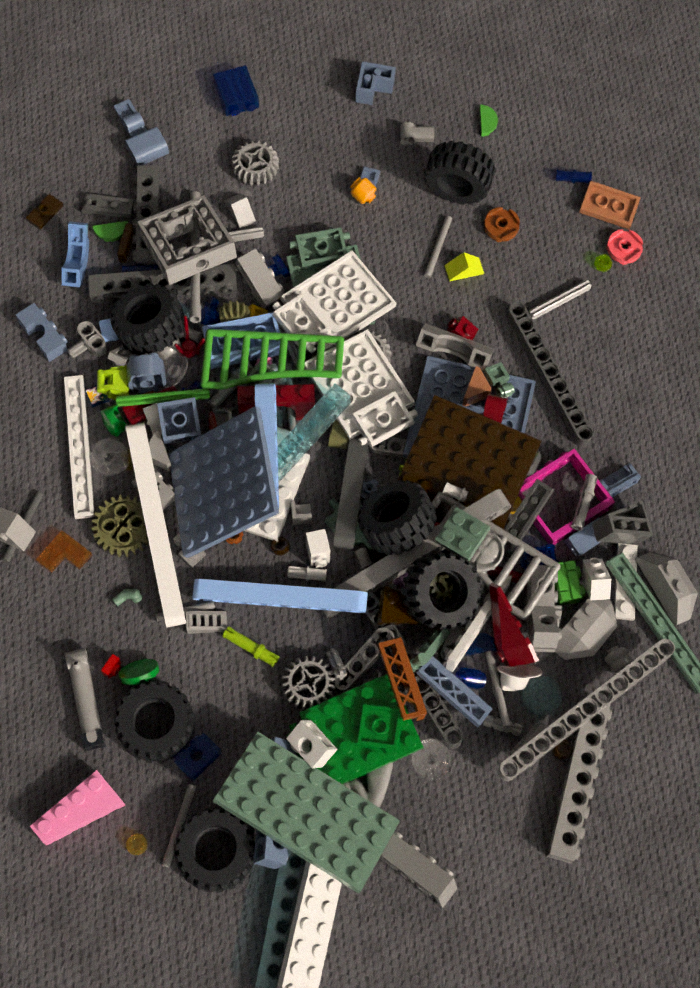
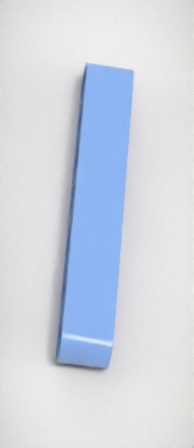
[255,383,279,509]

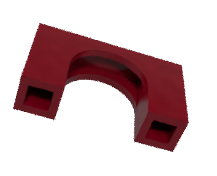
[238,384,315,420]

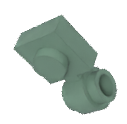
[484,362,515,397]

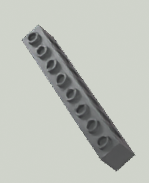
[88,264,237,304]

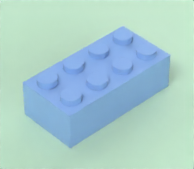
[202,313,280,369]

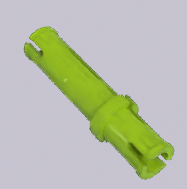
[222,626,280,667]

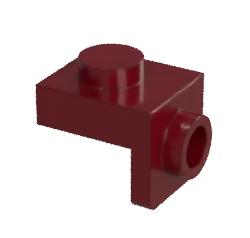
[447,316,479,340]

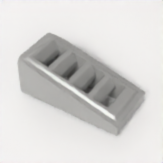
[186,611,227,634]

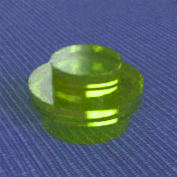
[594,254,612,272]

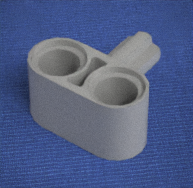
[67,321,107,358]

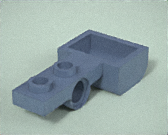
[114,99,169,166]

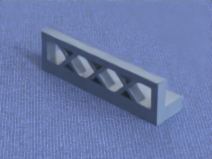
[417,656,492,728]

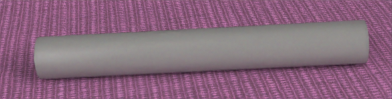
[155,601,215,622]

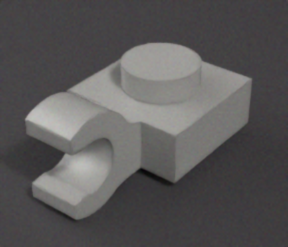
[173,534,206,568]

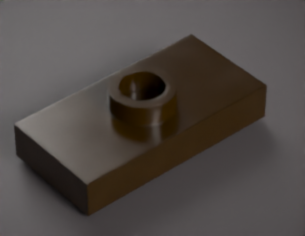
[26,194,64,230]

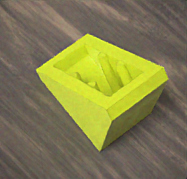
[445,252,484,281]

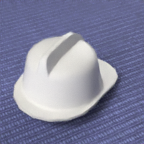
[497,665,542,691]

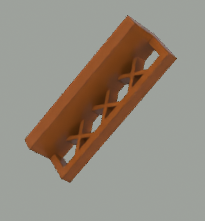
[377,637,427,721]

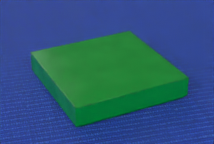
[357,703,402,751]

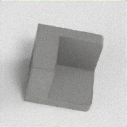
[291,500,312,525]

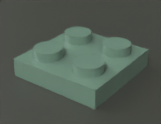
[435,507,491,561]

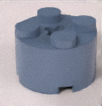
[126,353,166,394]

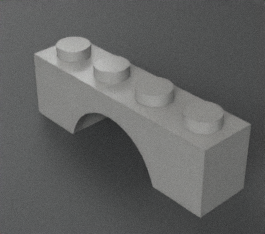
[416,323,494,371]

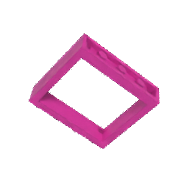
[518,449,615,547]

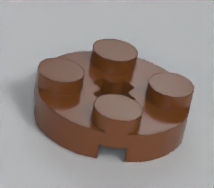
[484,207,520,242]

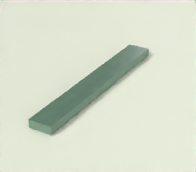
[605,552,700,695]

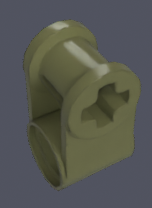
[328,417,349,450]

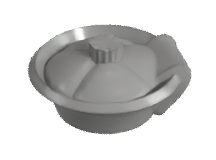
[465,531,504,573]

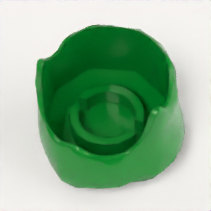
[100,405,126,437]

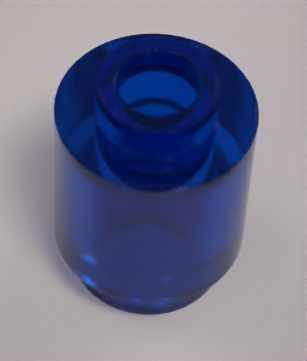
[455,667,486,690]

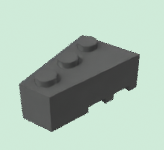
[592,500,653,545]

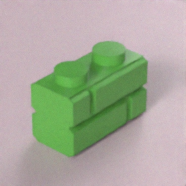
[555,560,585,606]

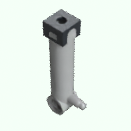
[65,648,106,752]

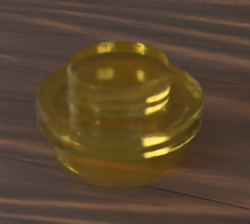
[126,834,148,856]

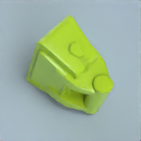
[97,366,129,401]

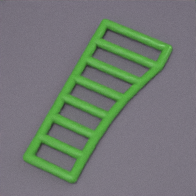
[201,329,344,390]

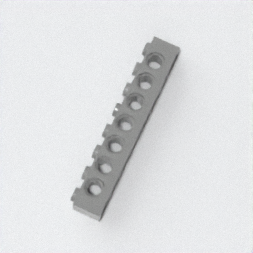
[547,699,612,864]

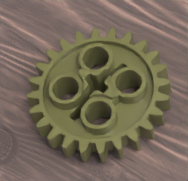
[92,495,149,557]

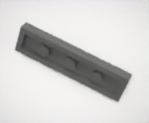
[499,479,555,554]

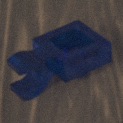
[201,296,220,326]

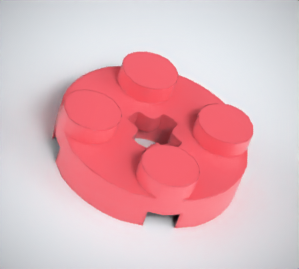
[606,229,643,265]

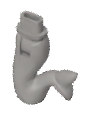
[343,762,394,808]

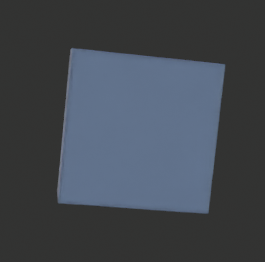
[360,166,380,186]

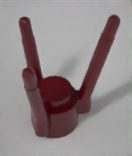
[175,315,205,358]

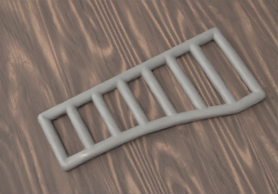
[432,492,560,620]

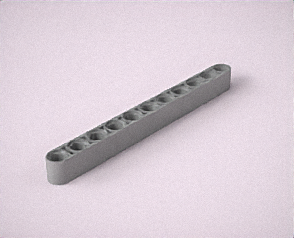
[323,489,511,618]
[498,639,675,781]

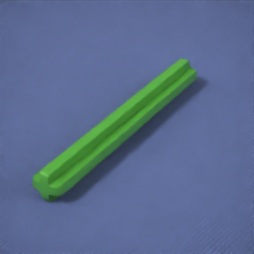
[116,389,210,407]

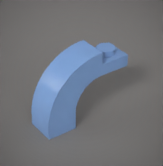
[62,221,89,287]

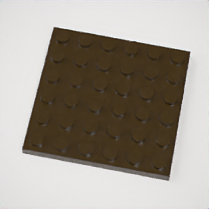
[398,395,542,537]

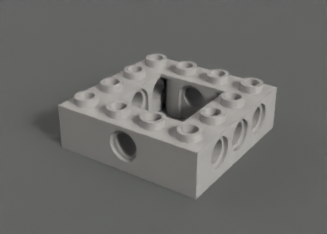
[137,195,237,285]

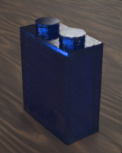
[213,65,259,117]

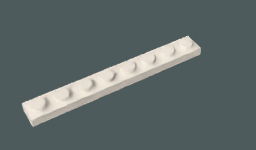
[64,375,95,519]

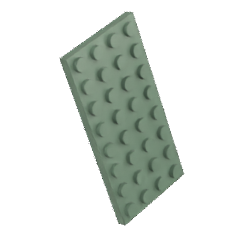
[213,732,400,894]

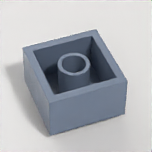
[157,397,201,444]

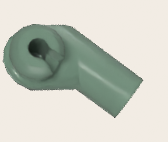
[112,589,142,607]

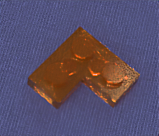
[36,530,92,573]

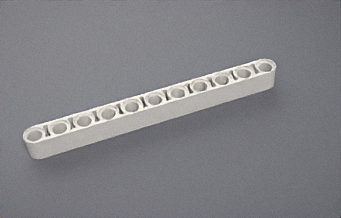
[125,423,186,628]

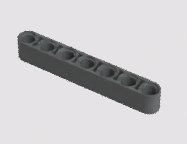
[334,434,369,549]

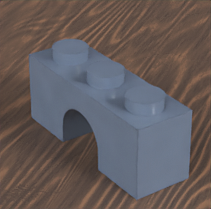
[15,303,68,362]

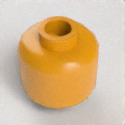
[350,177,376,204]

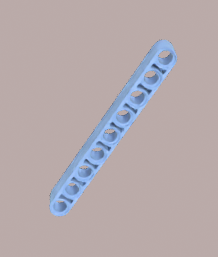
[192,579,368,613]

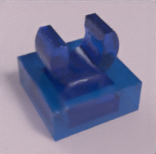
[268,254,290,277]

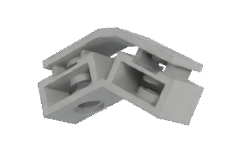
[526,565,562,652]

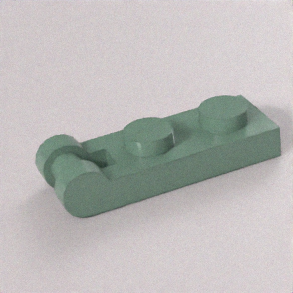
[410,629,450,672]

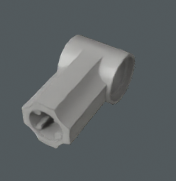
[400,122,435,145]

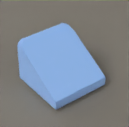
[99,318,119,342]

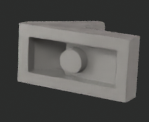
[107,345,140,367]

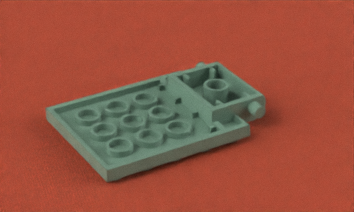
[286,228,375,325]

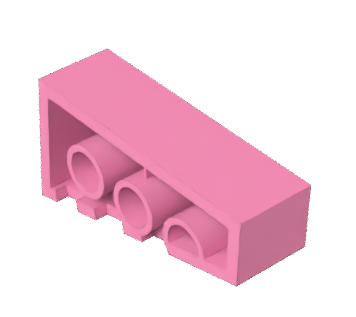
[30,770,125,845]

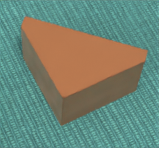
[462,366,491,407]

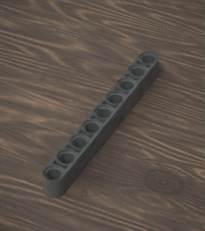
[507,302,593,447]
[363,593,462,749]

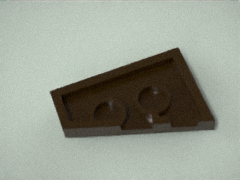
[377,586,436,625]

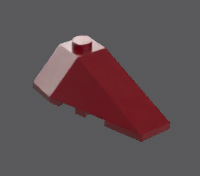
[489,582,539,667]

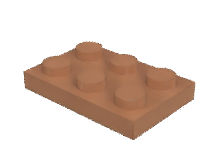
[579,181,641,229]

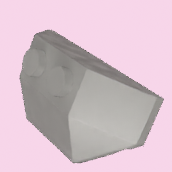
[635,552,698,626]
[555,598,618,660]

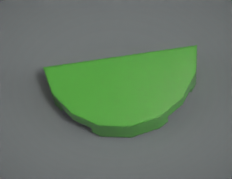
[480,105,498,137]
[92,221,129,242]

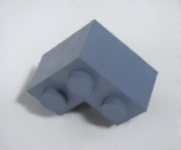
[356,62,396,105]

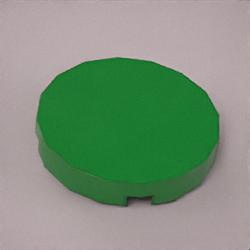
[119,659,159,685]

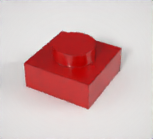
[101,654,121,679]

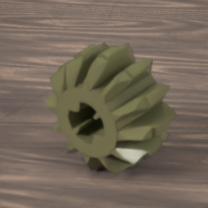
[219,301,250,323]

